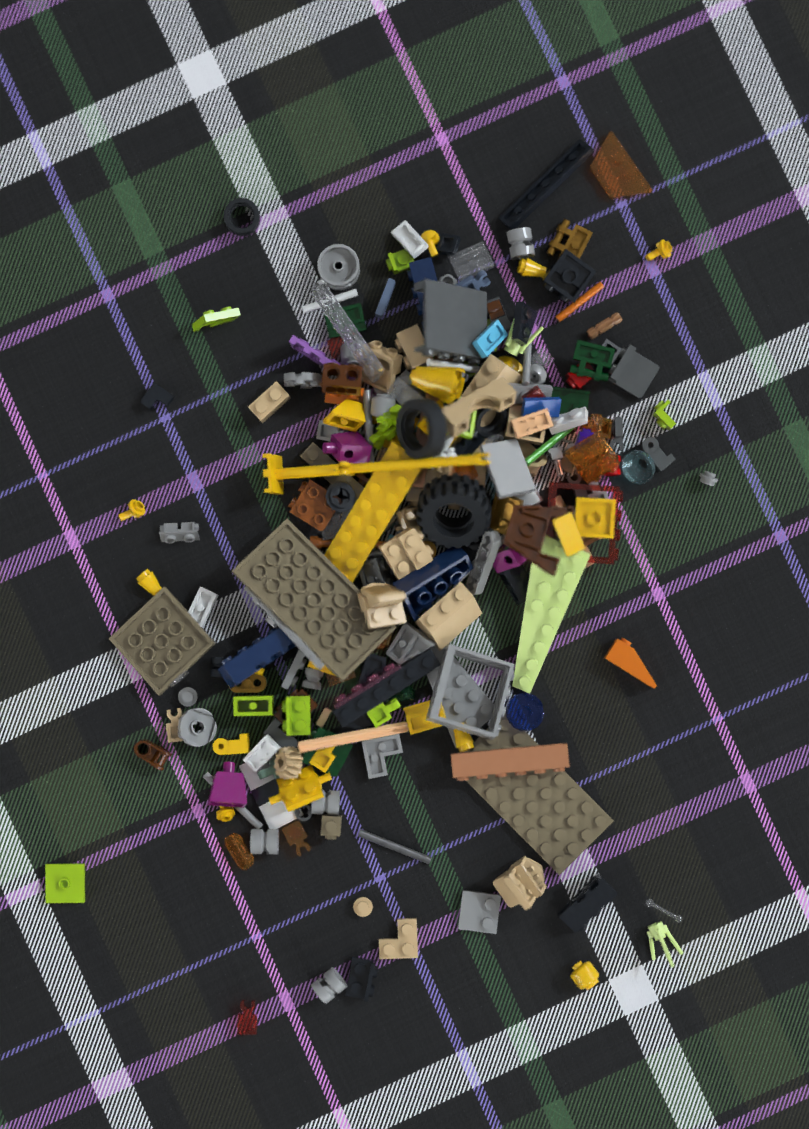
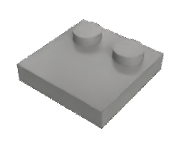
[458,890,501,934]

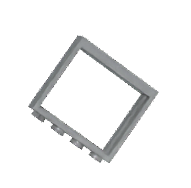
[426,644,515,740]

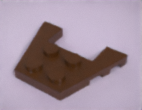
[503,505,575,577]

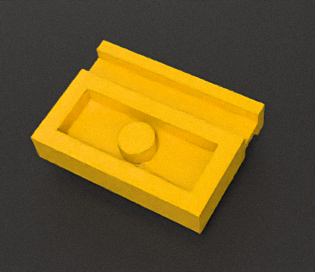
[403,700,447,735]

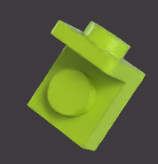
[385,249,414,275]

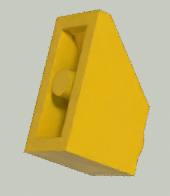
[323,399,366,432]

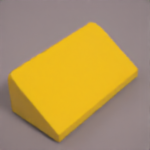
[553,512,585,557]

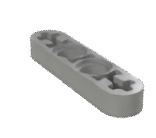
[466,531,501,595]

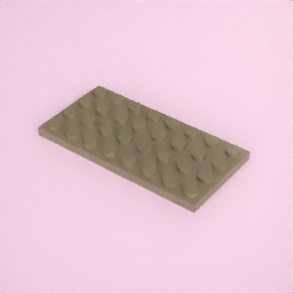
[232,519,397,682]
[451,712,614,875]

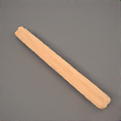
[298,721,409,752]

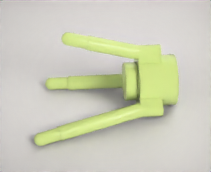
[504,319,544,356]
[646,921,683,967]

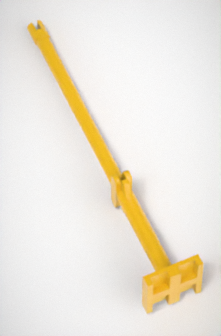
[262,453,491,495]

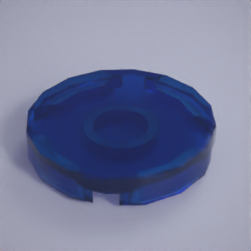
[506,693,544,731]

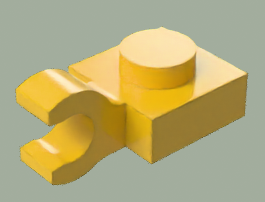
[309,746,336,773]

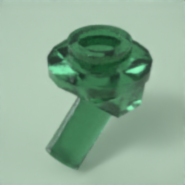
[388,685,415,701]

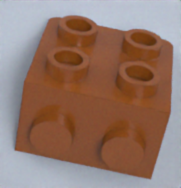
[288,480,341,531]

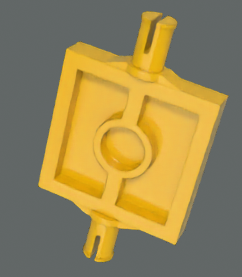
[268,764,332,812]

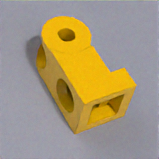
[213,733,250,755]

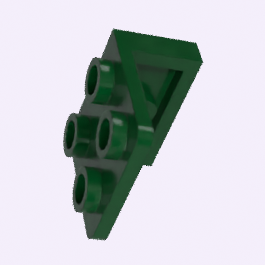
[301,727,353,777]

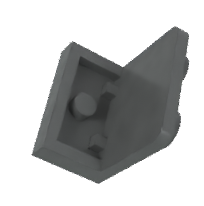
[608,344,659,398]

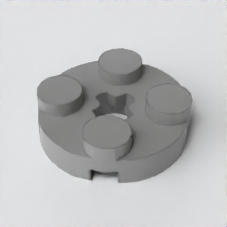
[284,372,322,389]
[178,708,217,747]

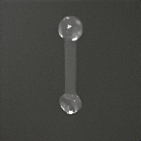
[646,899,682,923]

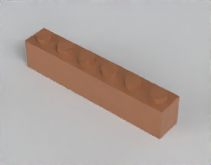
[451,743,569,781]

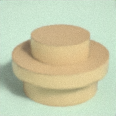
[353,897,373,917]

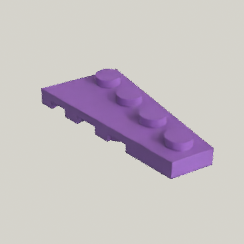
[289,335,356,380]

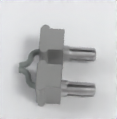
[547,438,582,476]

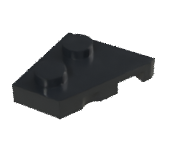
[512,301,537,345]

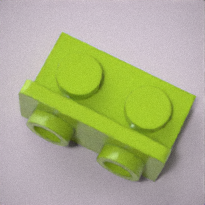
[282,696,311,736]

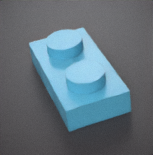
[472,319,508,358]

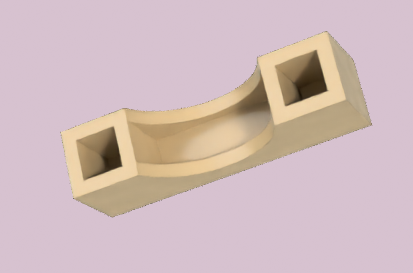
[442,377,517,438]

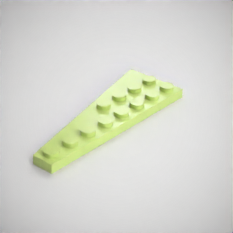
[512,535,591,693]

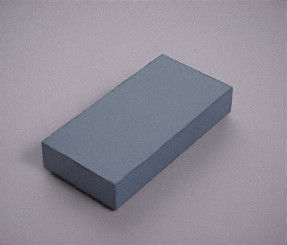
[375,278,396,319]

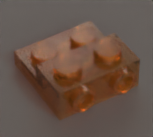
[564,432,620,484]

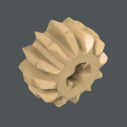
[274,746,304,780]

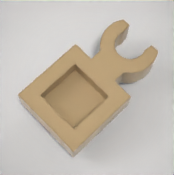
[166,708,183,743]

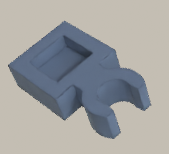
[456,270,491,290]

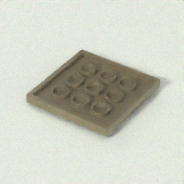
[109,587,216,695]

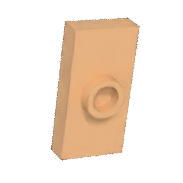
[510,408,553,439]

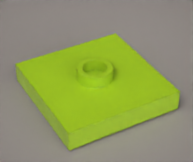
[45,863,85,903]

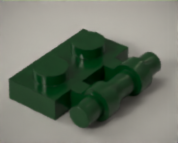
[570,340,615,381]

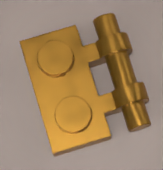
[546,219,593,259]

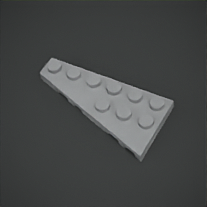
[418,628,494,748]

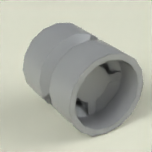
[507,227,535,260]
[311,790,340,815]
[250,829,279,854]
[311,967,348,1004]

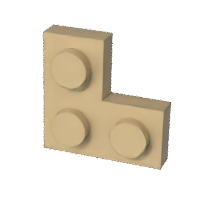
[379,918,418,959]

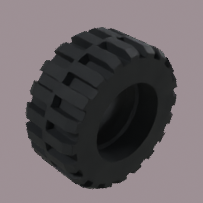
[417,473,491,549]

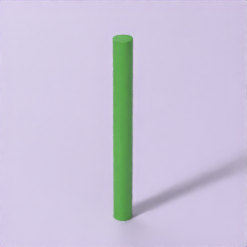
[525,427,576,466]

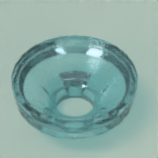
[621,450,655,485]

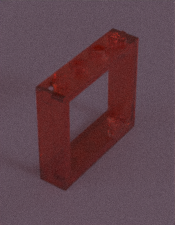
[546,482,623,564]

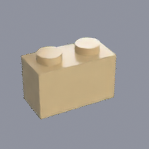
[248,381,291,423]

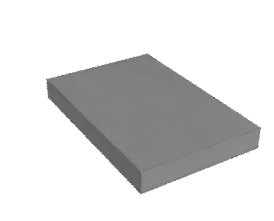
[480,438,536,499]

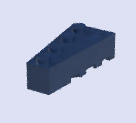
[407,257,438,333]
[392,547,473,621]
[218,627,296,689]

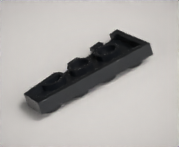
[346,653,386,730]

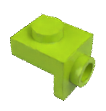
[652,399,676,431]

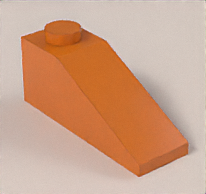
[604,638,657,689]

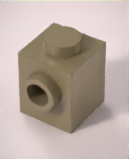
[321,814,342,839]

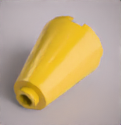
[409,366,465,405]

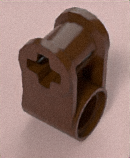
[134,739,172,771]

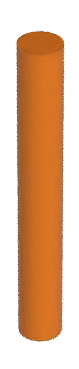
[555,281,604,323]

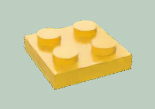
[575,497,616,539]

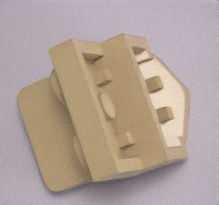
[357,583,406,629]
[493,856,547,910]

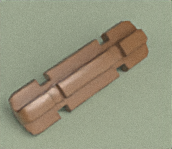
[587,312,622,339]

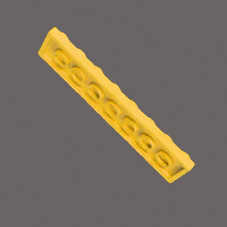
[324,441,422,583]

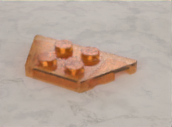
[590,131,653,199]

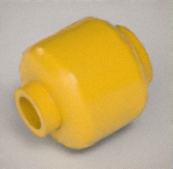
[570,960,599,990]

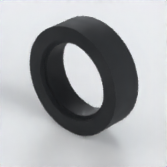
[396,399,447,459]

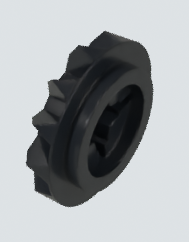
[325,482,356,513]

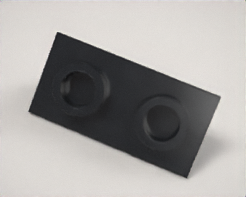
[453,428,486,467]

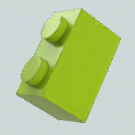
[233,695,274,716]

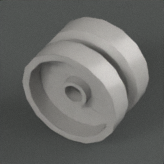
[318,244,360,290]

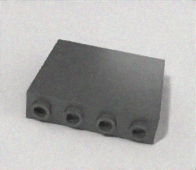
[414,279,488,365]

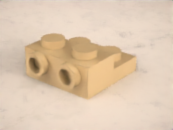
[360,340,403,394]
[378,526,433,580]

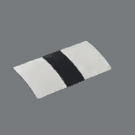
[239,756,303,829]

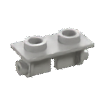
[159,522,200,543]

